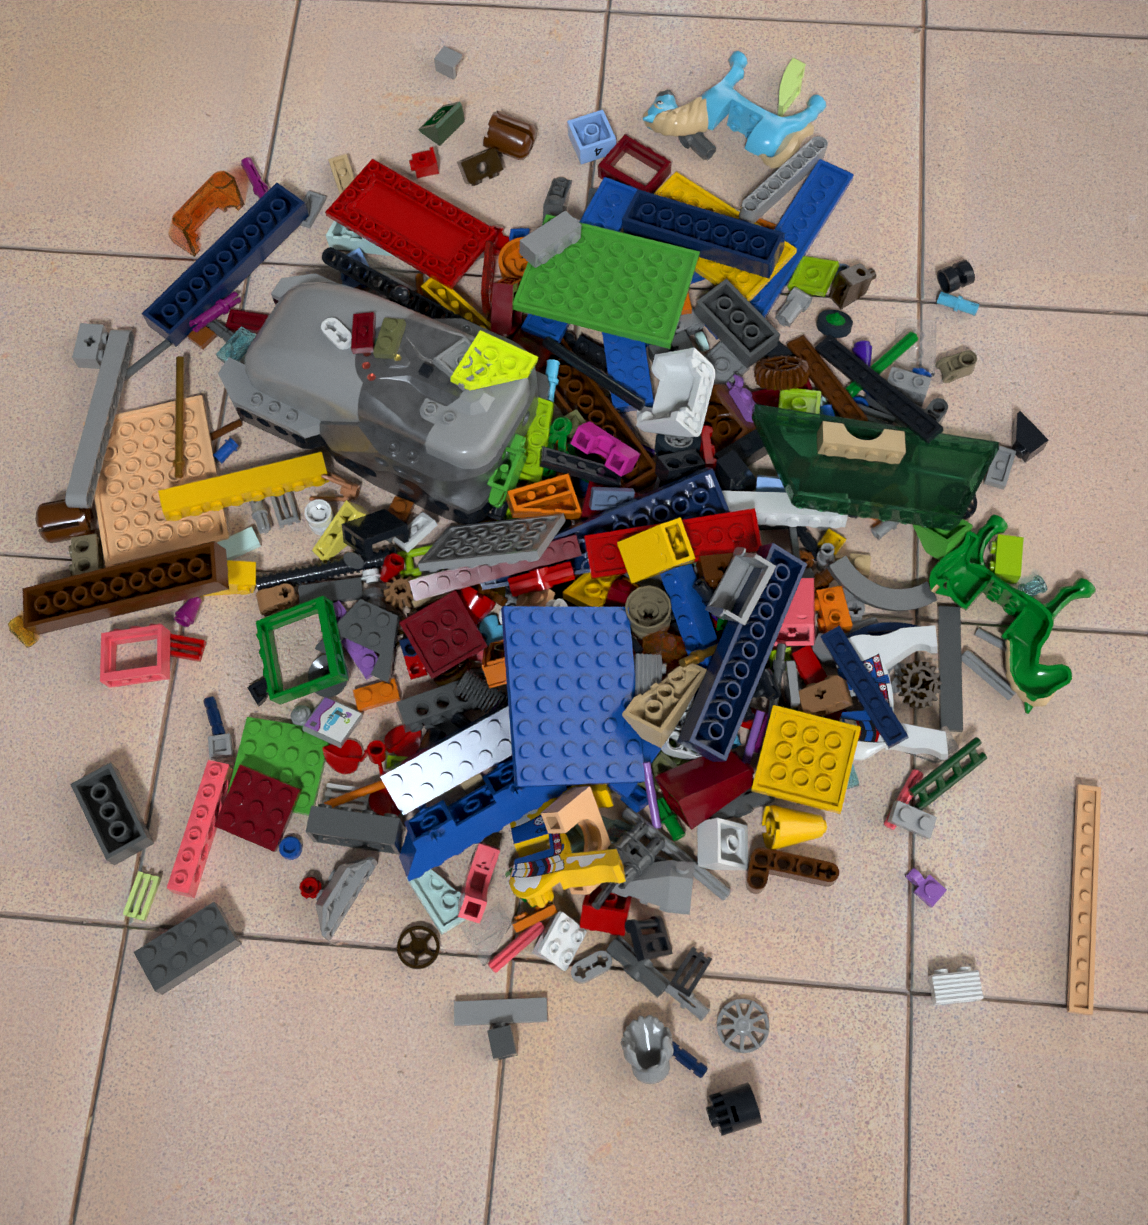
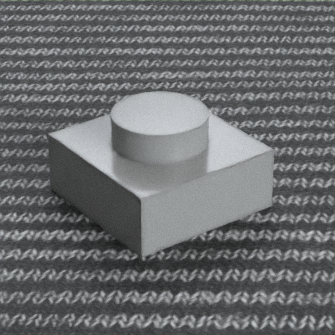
[208,733,233,760]

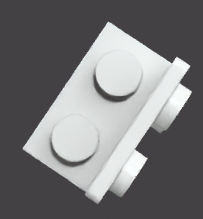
[532,911,587,971]

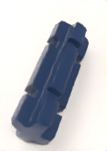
[203,696,225,736]
[672,1041,708,1078]

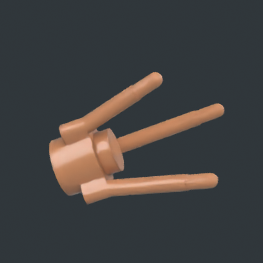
[309,471,360,502]

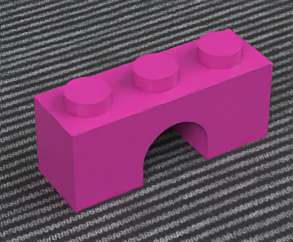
[570,421,640,476]

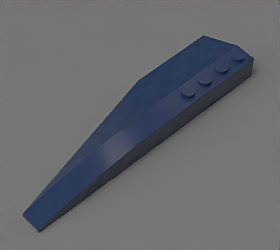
[480,466,730,590]

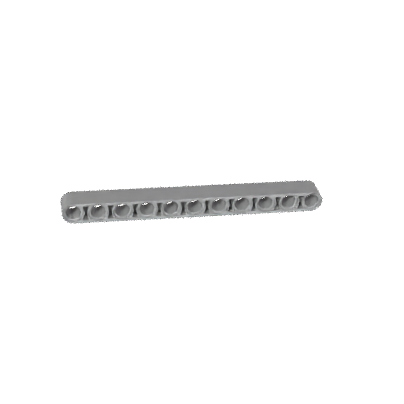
[65,330,134,508]

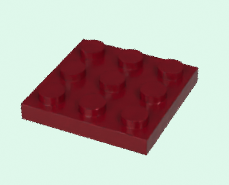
[399,590,489,679]
[214,764,302,852]

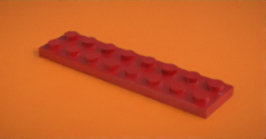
[584,508,762,579]

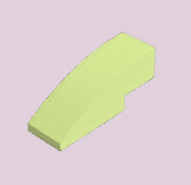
[777,58,806,117]

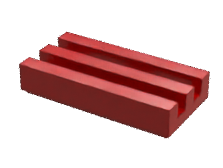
[170,634,207,662]

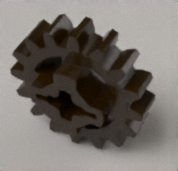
[896,661,942,708]

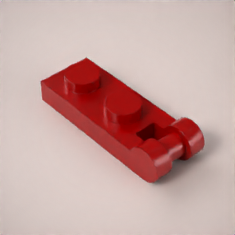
[699,425,717,471]

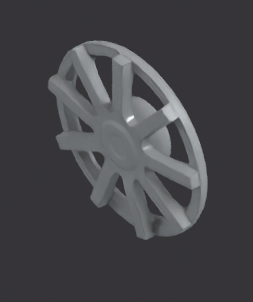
[717,999,770,1053]

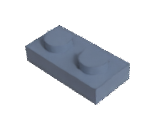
[589,487,635,510]

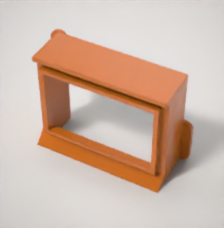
[481,639,507,688]

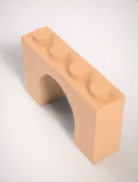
[541,786,611,895]

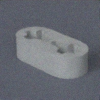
[571,951,612,984]

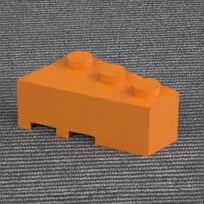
[506,474,582,520]

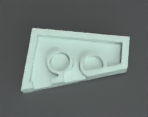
[406,869,466,935]

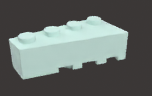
[326,221,395,257]

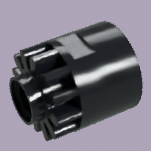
[706,1082,762,1136]

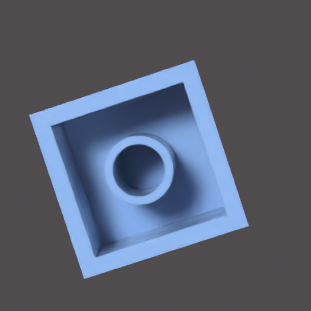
[567,110,616,164]

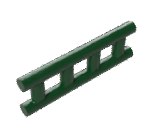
[908,737,987,811]

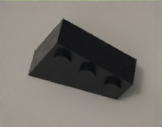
[715,450,757,491]

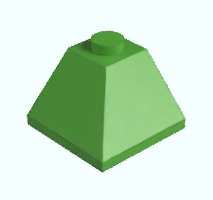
[913,505,973,561]

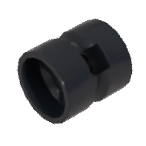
[937,259,975,294]

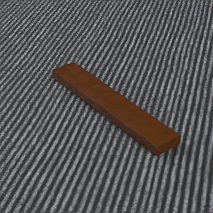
[787,335,868,431]

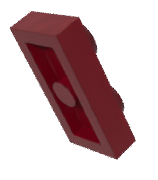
[351,312,376,354]

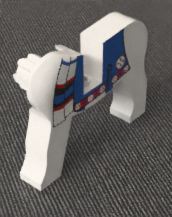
[837,625,948,760]

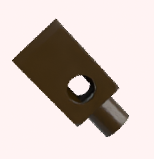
[829,263,877,310]

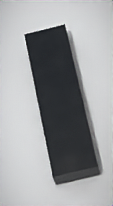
[539,446,621,488]

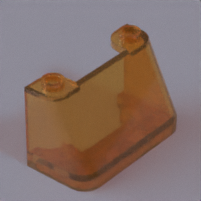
[168,171,245,257]

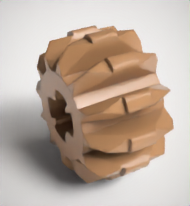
[384,574,414,612]

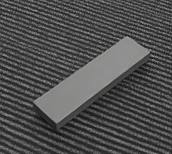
[454,997,548,1026]

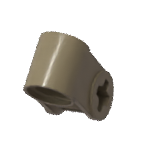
[935,350,977,383]

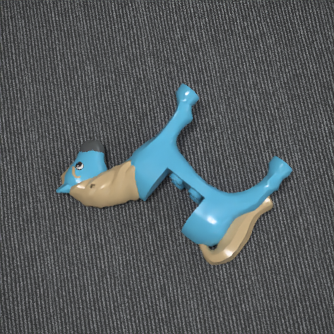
[642,51,826,168]

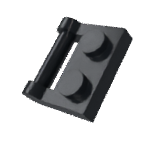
[624,915,673,962]

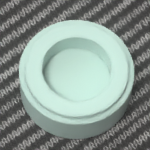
[694,331,709,352]

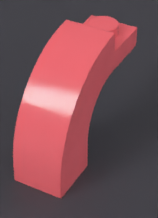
[458,842,501,924]

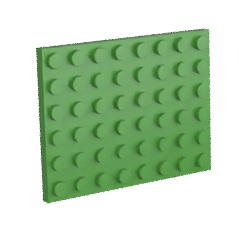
[513,214,700,349]

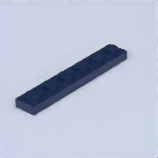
[820,625,909,749]

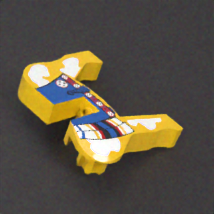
[509,784,626,908]

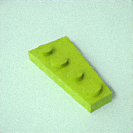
[519,397,554,484]

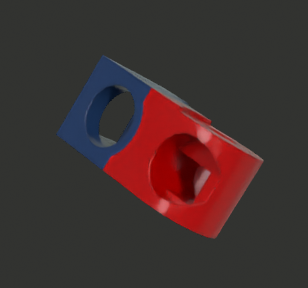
[399,639,427,680]

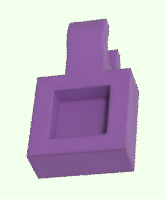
[905,868,947,908]

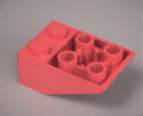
[774,578,816,646]

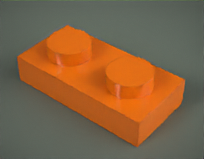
[353,678,401,712]
[511,902,558,933]

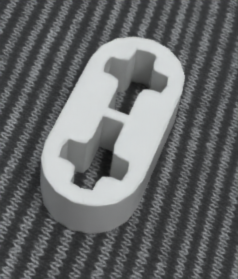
[321,317,352,350]

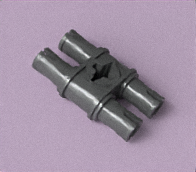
[608,821,665,889]

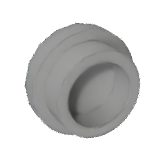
[291,705,312,726]

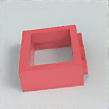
[100,623,170,688]

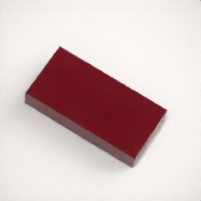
[225,309,269,334]

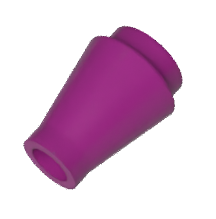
[174,597,202,627]

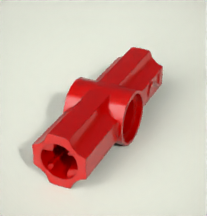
[507,561,575,597]

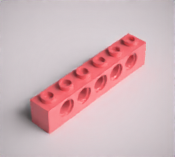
[167,760,233,899]

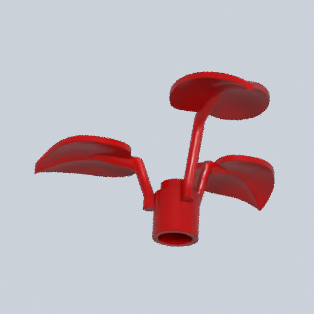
[323,725,421,816]

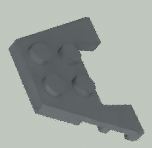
[315,599,400,684]

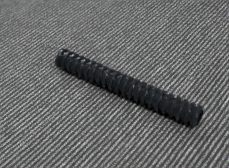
[256,547,397,591]

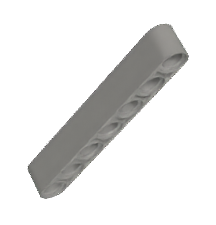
[739,136,828,224]

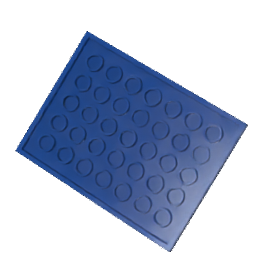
[501,606,645,787]

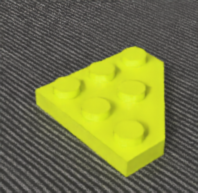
[450,330,538,391]

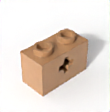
[799,675,853,717]

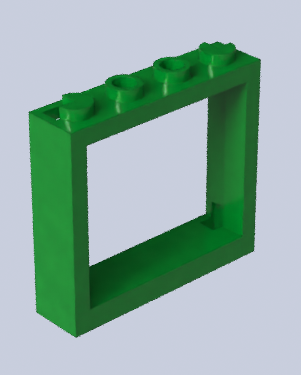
[255,596,348,705]

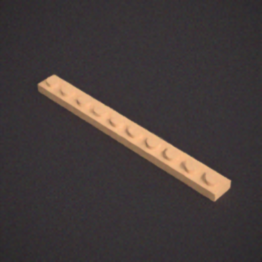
[1067,784,1101,1016]

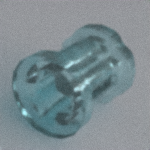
[1018,575,1047,597]

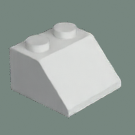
[697,818,748,870]

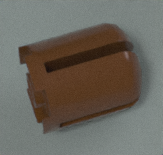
[483,111,536,160]
[35,499,95,544]

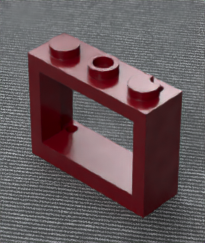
[598,134,671,194]
[490,277,523,337]

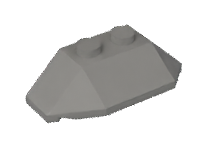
[315,857,378,941]

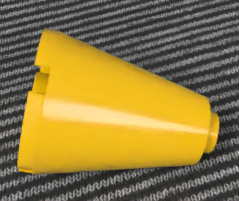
[762,805,827,850]

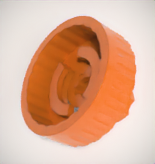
[498,237,528,278]

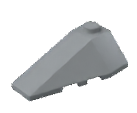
[600,860,694,915]

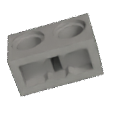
[887,367,931,407]

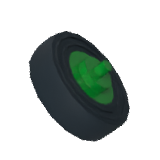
[816,309,853,338]

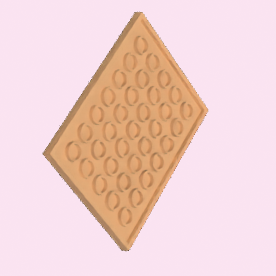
[83,395,229,568]

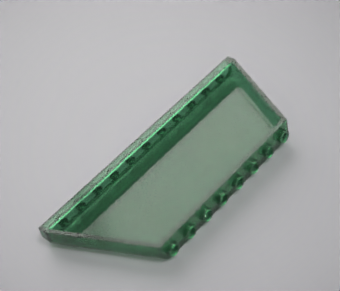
[752,404,999,531]

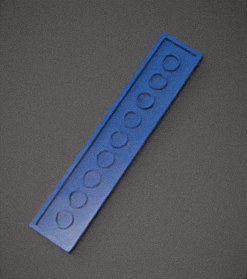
[750,159,854,318]
[521,177,637,343]

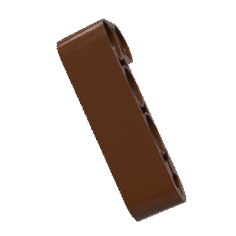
[746,847,839,894]

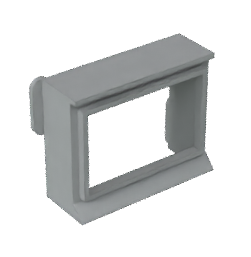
[705,547,776,625]

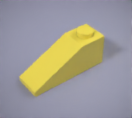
[312,500,369,563]

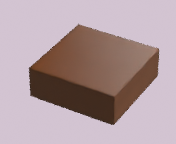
[188,326,216,350]

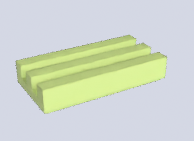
[123,871,161,922]

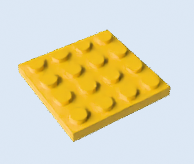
[751,705,861,814]

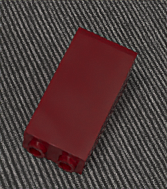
[655,751,755,830]

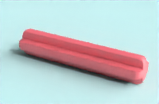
[884,769,923,830]
[488,921,545,973]

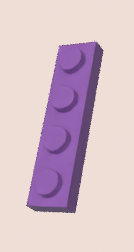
[333,601,378,680]

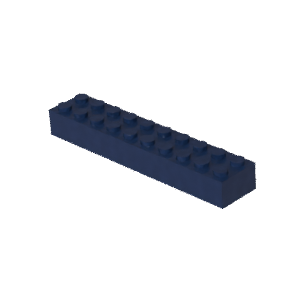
[142,183,309,347]
[677,543,807,762]

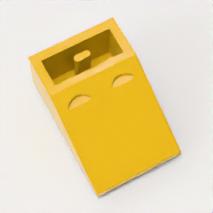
[617,517,695,584]

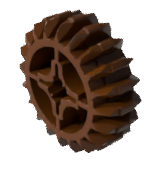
[754,355,809,391]

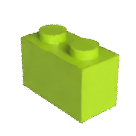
[988,534,1024,584]

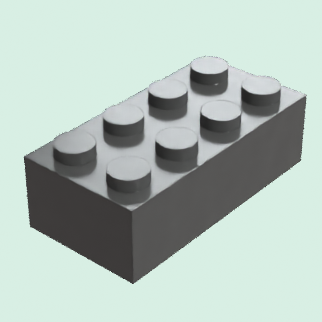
[694,279,780,369]
[70,762,155,866]
[306,804,405,855]
[134,902,242,995]

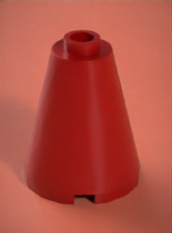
[456,586,496,626]

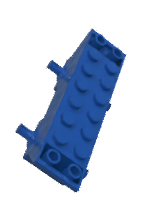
[399,760,568,881]

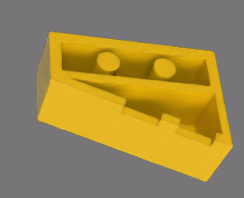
[199,560,256,597]

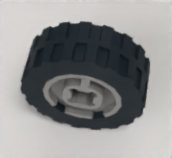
[654,434,701,456]

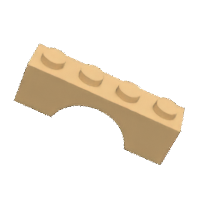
[817,421,906,464]

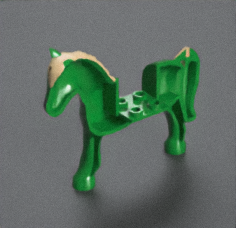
[929,514,1096,714]

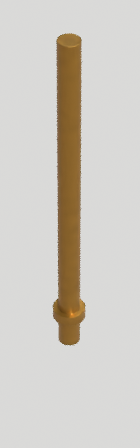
[173,356,185,478]

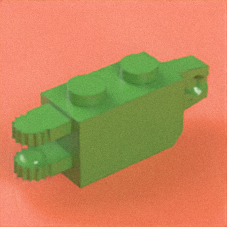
[487,434,527,508]

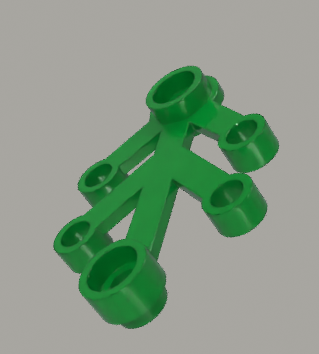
[518,417,572,484]

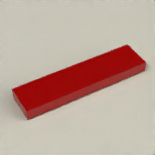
[789,645,847,721]

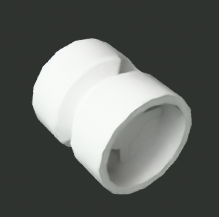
[304,499,334,536]

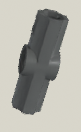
[678,132,716,161]
[709,788,775,820]
[606,935,670,998]

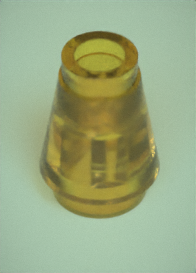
[8,615,37,648]

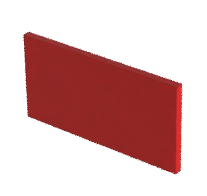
[325,159,498,290]

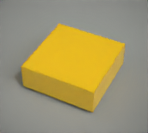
[817,528,846,557]

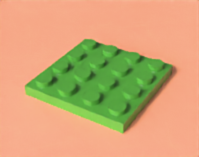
[227,717,330,816]

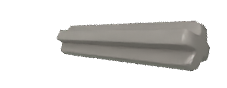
[961,650,1016,700]

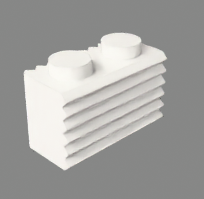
[928,967,983,1006]

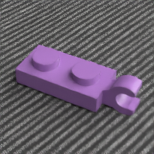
[727,374,765,424]

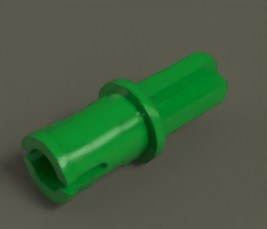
[657,798,686,842]

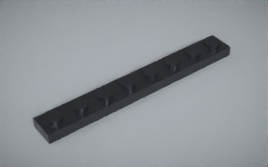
[815,334,944,444]

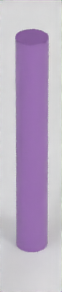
[742,710,765,765]
[642,761,662,829]

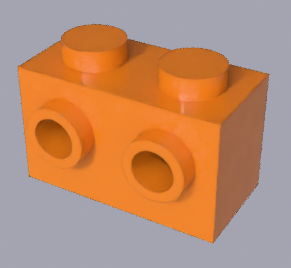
[814,586,853,634]

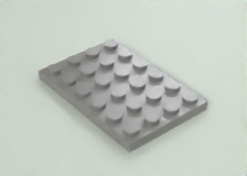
[418,513,565,572]

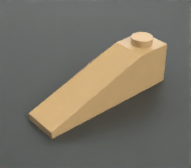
[622,664,707,748]

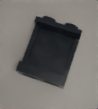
[342,509,409,558]

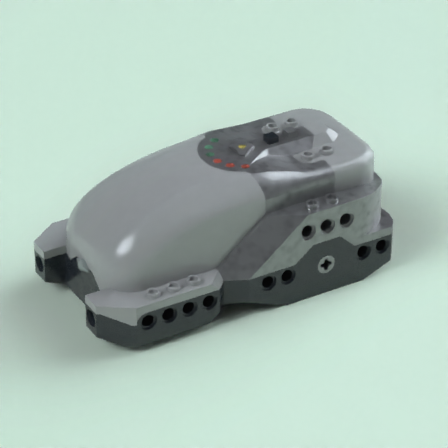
[218,273,550,525]

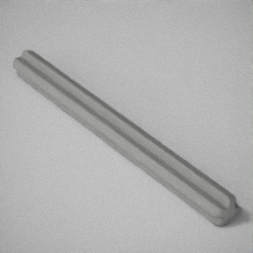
[622,807,731,900]

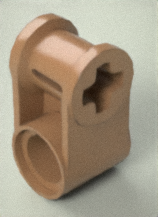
[256,583,299,616]

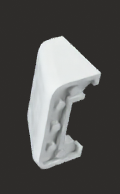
[636,348,715,438]

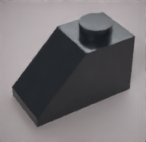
[1011,411,1049,463]

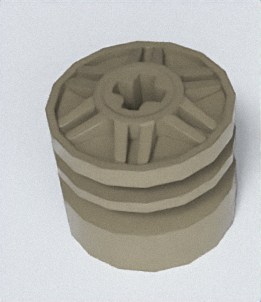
[625,586,671,641]

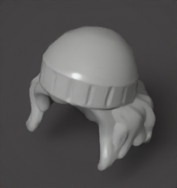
[621,1015,674,1084]

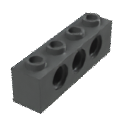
[396,674,488,733]

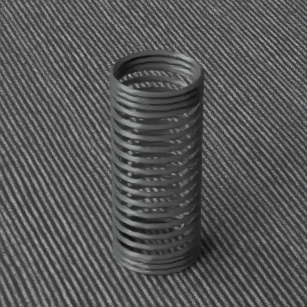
[453,669,508,713]

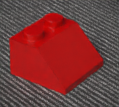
[579,884,632,936]

